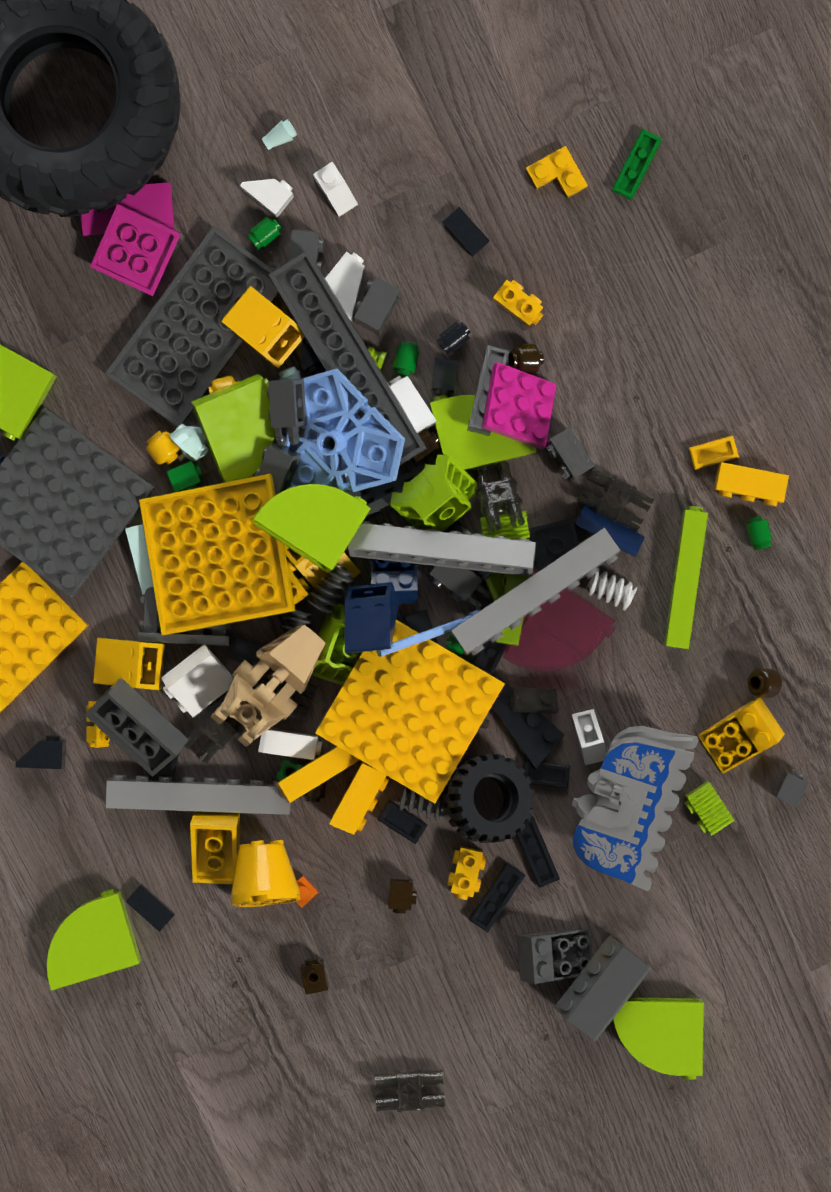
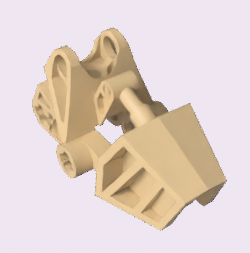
[211,625,325,747]

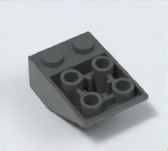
[545,428,595,482]
[517,928,592,984]

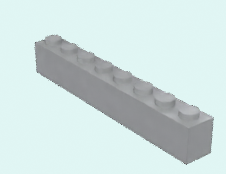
[348,521,536,577]
[451,528,620,656]
[106,775,291,815]

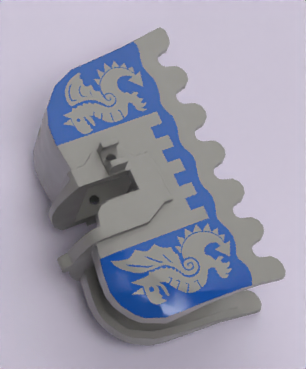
[572,726,699,891]

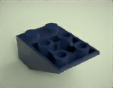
[371,559,418,604]
[345,582,399,654]

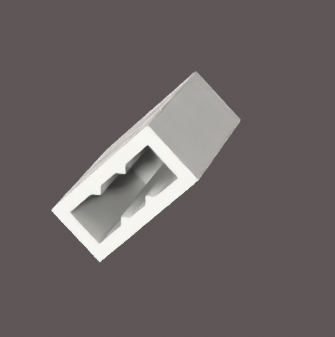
[161,644,233,717]

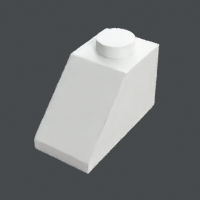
[313,162,358,217]
[240,179,294,218]
[572,709,606,765]

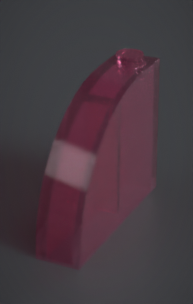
[503,589,616,671]

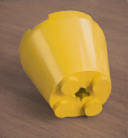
[231,840,301,907]

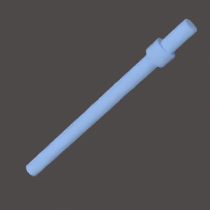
[376,610,480,657]

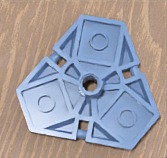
[283,369,405,493]

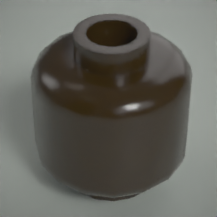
[508,344,544,374]
[748,668,782,698]

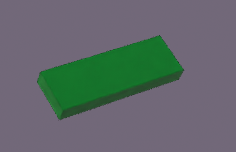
[611,129,662,201]

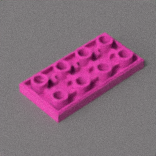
[81,182,175,237]

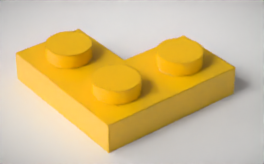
[525,146,588,198]

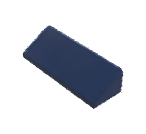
[574,505,645,557]

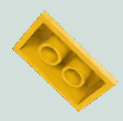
[329,762,389,835]

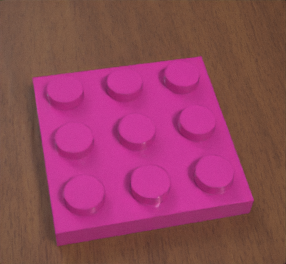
[90,203,181,296]
[482,362,556,449]

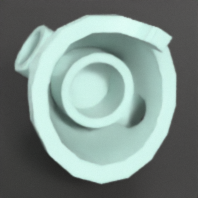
[169,424,208,462]

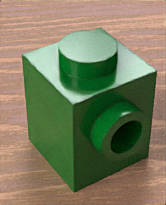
[166,461,204,492]

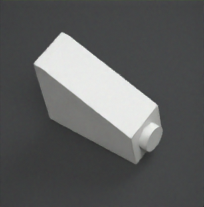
[325,251,365,322]
[389,375,436,433]
[258,727,322,760]

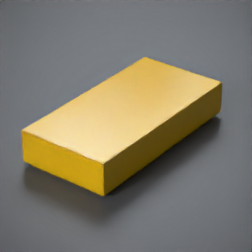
[688,436,739,470]

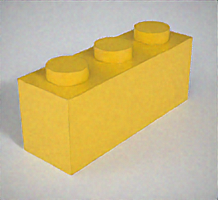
[713,462,789,507]

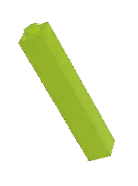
[664,506,708,649]

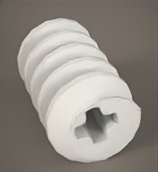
[586,567,638,611]

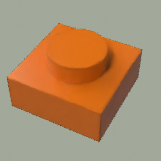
[297,875,319,908]

